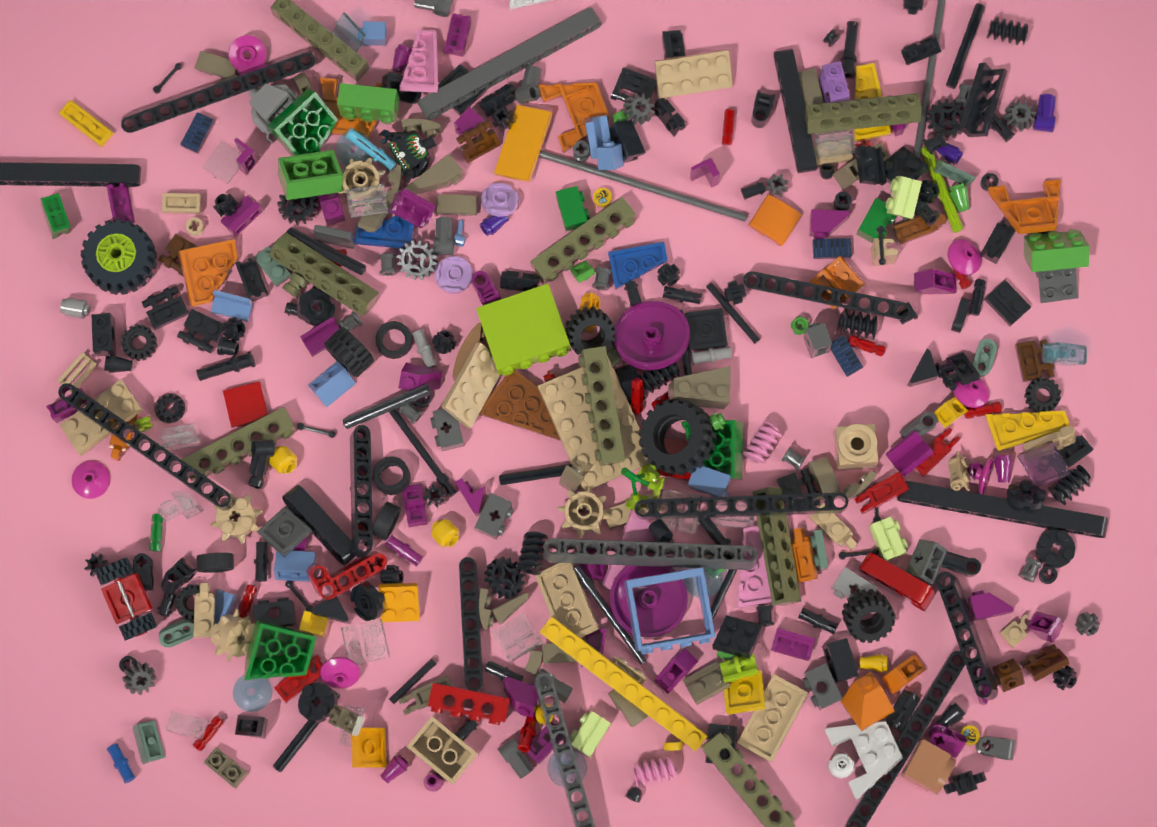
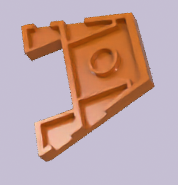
[320,77,381,138]
[538,82,610,153]
[988,179,1061,234]

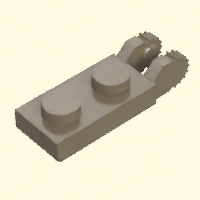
[398,676,452,715]

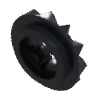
[154,393,185,423]

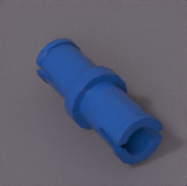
[106,743,136,784]

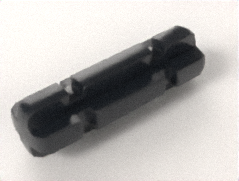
[969,279,986,316]

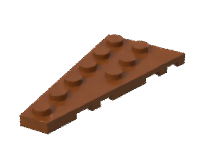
[479,370,561,441]

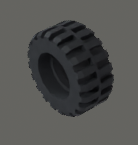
[639,399,716,475]

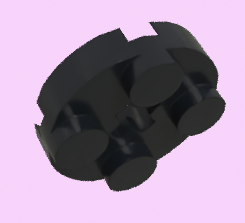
[297,288,335,326]
[1006,479,1047,510]
[1035,529,1075,569]
[350,581,385,621]
[298,683,337,723]

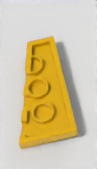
[854,63,891,142]
[985,411,1070,452]

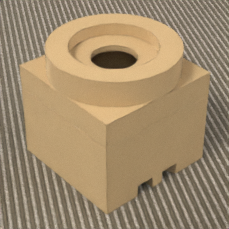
[833,424,878,470]

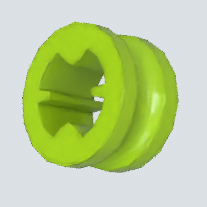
[134,417,153,432]

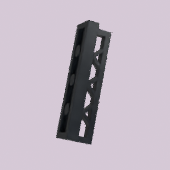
[959,63,1007,137]

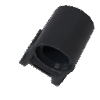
[751,90,776,128]
[133,553,154,591]
[161,557,198,594]

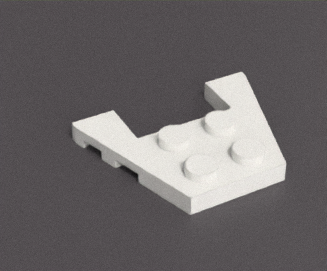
[825,721,903,800]

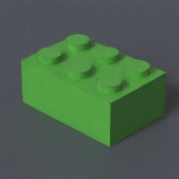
[337,83,400,124]
[278,150,343,200]
[1024,229,1089,272]

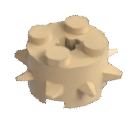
[338,158,386,206]
[558,486,611,539]
[211,493,262,544]
[211,609,255,662]

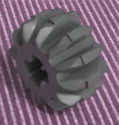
[623,93,655,125]
[1004,99,1036,132]
[122,661,156,695]

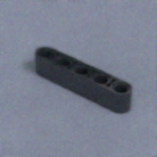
[282,484,356,566]

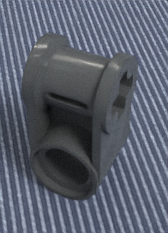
[975,737,1015,760]

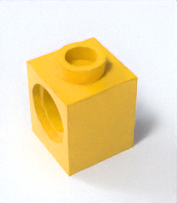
[933,396,968,428]

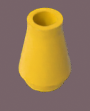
[860,653,888,673]

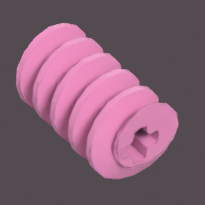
[743,421,782,463]
[633,756,676,787]

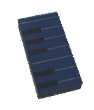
[180,112,215,154]
[812,238,852,259]
[830,335,864,377]

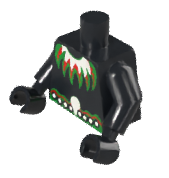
[378,129,436,183]

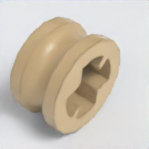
[186,218,204,236]

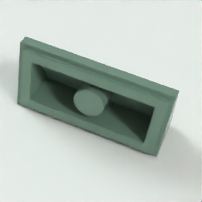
[934,160,976,187]
[132,720,165,765]

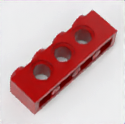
[427,683,510,726]

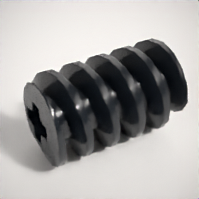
[987,16,1028,46]
[836,308,878,340]
[638,362,680,394]
[1048,465,1091,506]
[517,531,548,575]

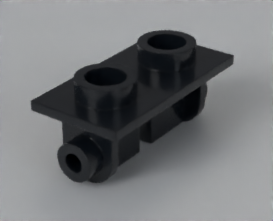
[901,36,942,66]
[479,84,516,117]
[651,98,687,137]
[500,270,540,291]
[885,689,921,733]

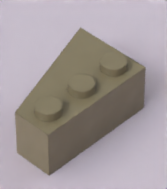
[668,366,731,409]

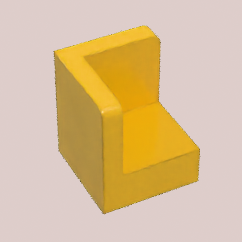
[299,611,328,638]

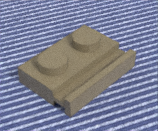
[683,661,731,705]

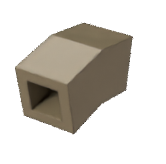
[293,72,313,94]
[524,650,543,676]

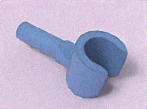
[454,220,466,247]

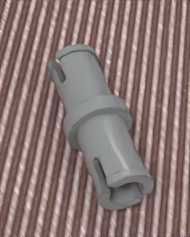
[412,329,437,368]
[692,346,732,364]

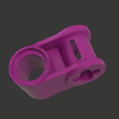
[472,271,501,306]
[928,723,967,758]

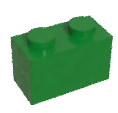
[555,186,590,232]
[856,198,896,243]

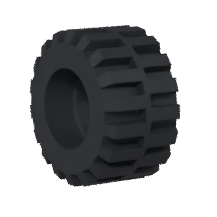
[565,306,616,355]
[324,327,374,377]
[842,589,895,643]

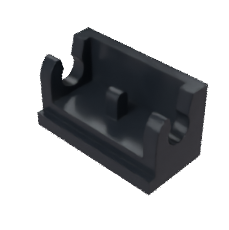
[662,30,685,59]
[381,72,422,104]
[609,119,646,163]
[980,220,1015,264]
[235,258,269,302]
[1047,435,1094,475]
[822,638,859,683]

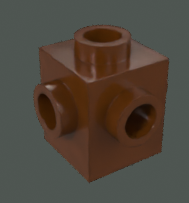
[992,658,1025,693]

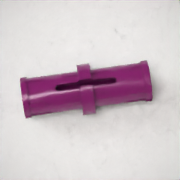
[385,535,424,567]

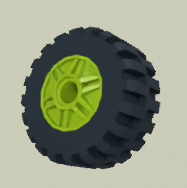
[81,219,157,295]

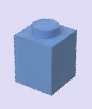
[359,21,387,46]
[596,141,624,170]

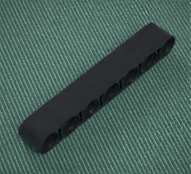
[773,48,817,174]
[350,425,373,558]
[459,557,483,692]
[936,572,998,700]

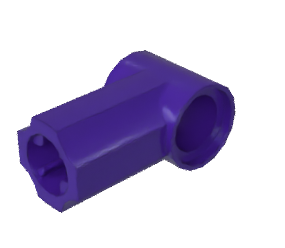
[1033,94,1056,133]

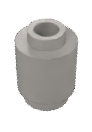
[60,297,90,319]

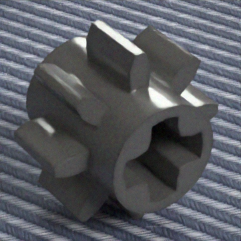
[766,174,789,198]
[1075,612,1100,636]

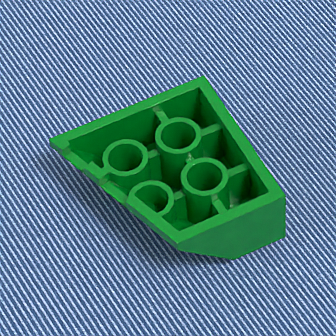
[267,89,338,156]
[681,420,743,480]
[244,620,317,681]

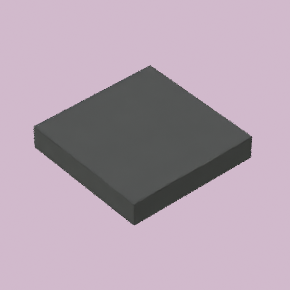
[313,225,355,249]
[257,506,312,558]

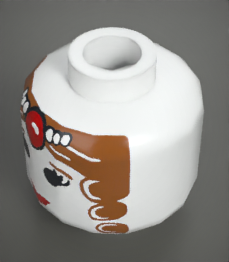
[828,752,854,779]

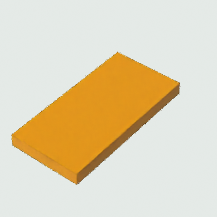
[494,105,553,183]

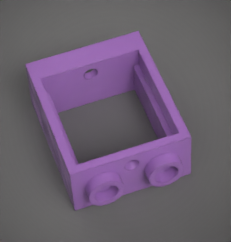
[819,61,850,103]

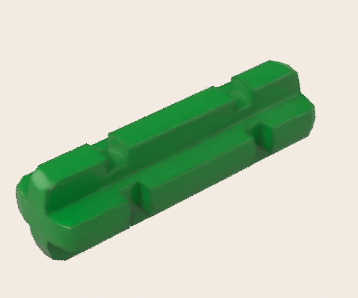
[149,514,163,552]

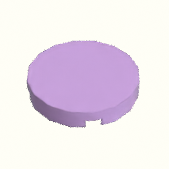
[481,183,519,217]
[435,256,473,294]

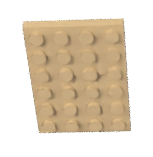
[537,356,650,492]

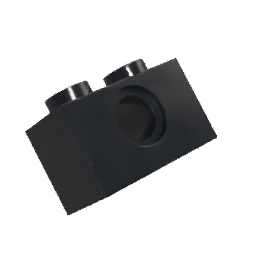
[91,313,116,357]
[253,597,296,627]

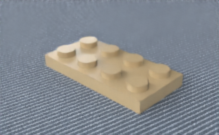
[654,49,733,99]
[441,343,499,428]
[60,379,143,456]
[535,563,599,638]
[737,674,808,763]

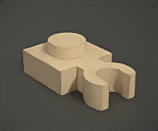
[999,614,1029,648]

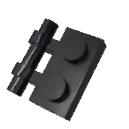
[142,286,189,330]
[177,309,224,354]
[935,352,980,391]
[777,468,821,516]

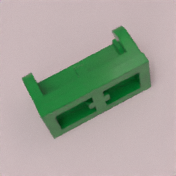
[41,193,71,239]

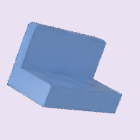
[584,115,611,159]
[211,290,253,322]
[308,361,355,407]
[688,466,731,497]
[274,551,315,582]
[215,589,237,624]

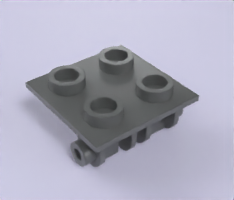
[1035,268,1078,303]

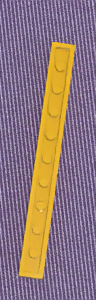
[539,616,708,752]

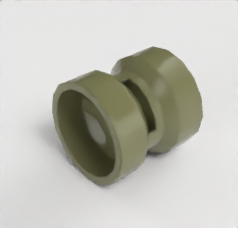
[282,272,308,299]

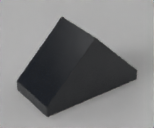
[907,349,938,387]
[615,365,646,405]
[311,596,351,624]
[235,715,268,739]

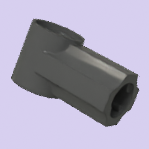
[414,0,453,17]
[515,65,541,104]
[434,217,454,255]
[899,412,937,439]
[532,669,573,703]
[497,737,534,779]

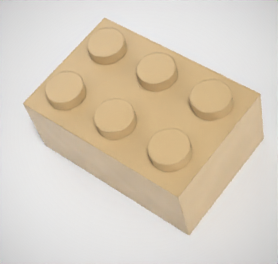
[407,716,478,786]

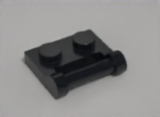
[611,67,657,111]

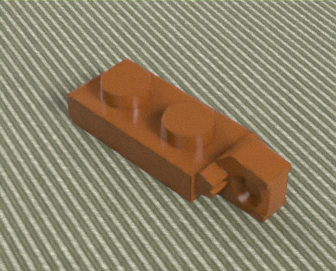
[893,214,947,245]

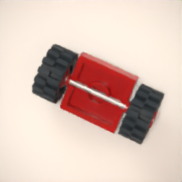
[95,557,158,641]

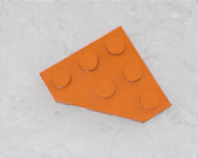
[178,239,238,307]

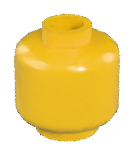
[269,446,297,474]
[431,519,459,548]

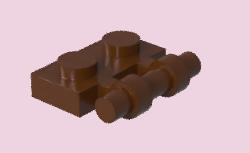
[456,120,500,163]
[159,233,198,277]
[1015,339,1055,382]
[1020,644,1070,682]

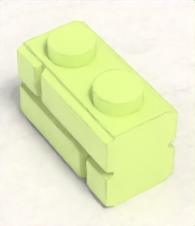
[886,176,922,219]
[869,516,908,561]
[570,711,611,758]

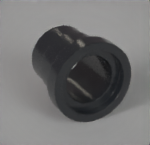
[897,302,918,325]
[217,336,239,356]

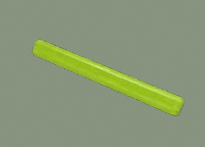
[921,146,963,233]

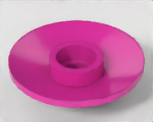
[229,35,266,72]
[947,239,982,275]
[953,378,989,408]
[975,457,994,494]
[72,461,110,499]
[321,657,360,688]

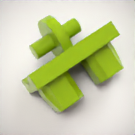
[719,654,759,683]

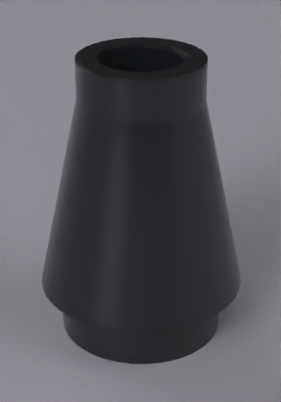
[104,354,133,373]
[936,702,966,728]

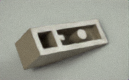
[833,142,890,190]
[405,154,464,195]

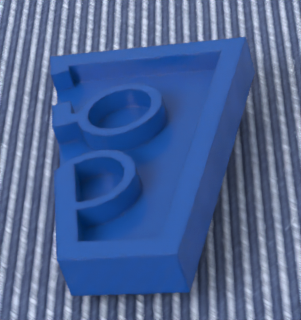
[354,216,414,249]
[608,242,668,290]

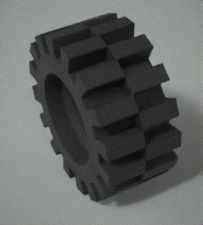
[121,324,158,361]
[1024,377,1061,413]
[175,584,200,621]

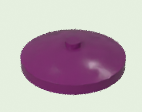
[614,301,690,370]
[609,565,688,638]

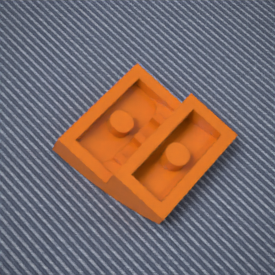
[748,194,802,246]
[810,256,865,310]

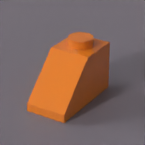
[881,654,927,694]

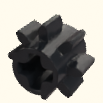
[903,0,923,15]
[491,106,516,131]
[918,179,939,203]
[213,193,238,217]
[657,263,680,287]
[724,280,746,305]
[222,317,246,341]
[432,330,457,354]
[423,484,447,509]
[84,553,109,577]
[380,565,404,584]
[1053,665,1077,691]

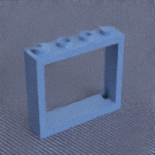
[624,568,715,654]

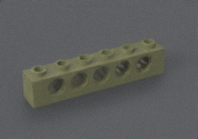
[270,0,369,82]
[805,93,922,134]
[530,197,636,283]
[269,232,379,317]
[578,346,625,466]
[181,407,296,482]
[752,487,802,606]
[700,732,796,827]

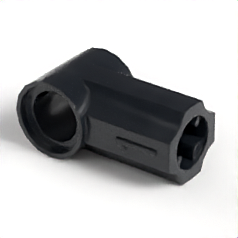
[249,439,275,477]
[648,519,674,554]
[941,551,981,578]

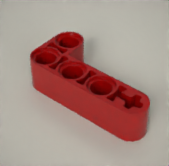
[306,551,387,600]
[858,552,936,611]

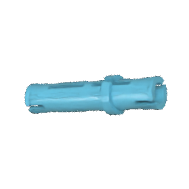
[345,128,397,171]

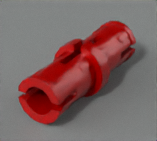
[517,714,537,752]

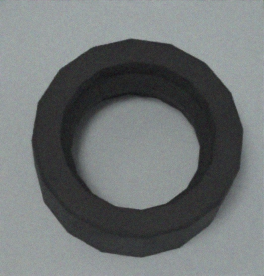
[375,321,412,359]
[373,456,411,495]
[373,501,401,541]
[196,552,234,573]

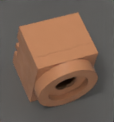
[900,739,956,795]

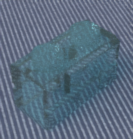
[1043,342,1087,366]

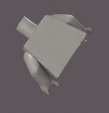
[249,84,299,143]

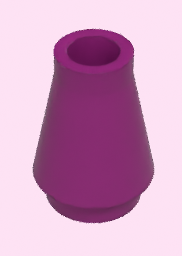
[391,44,412,73]
[994,455,1013,482]
[380,754,409,784]
[424,772,443,792]

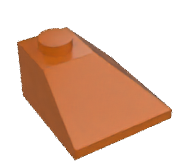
[841,672,895,731]

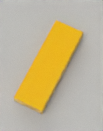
[58,99,114,148]

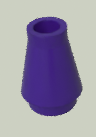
[936,143,963,165]
[480,216,509,236]

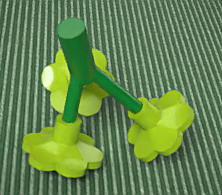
[621,464,665,511]

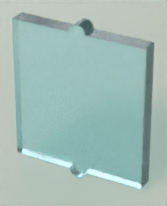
[332,12,366,53]

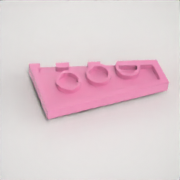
[400,30,438,93]
[602,510,655,590]
[738,526,772,608]

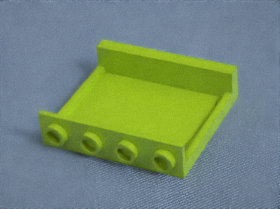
[476,284,572,376]

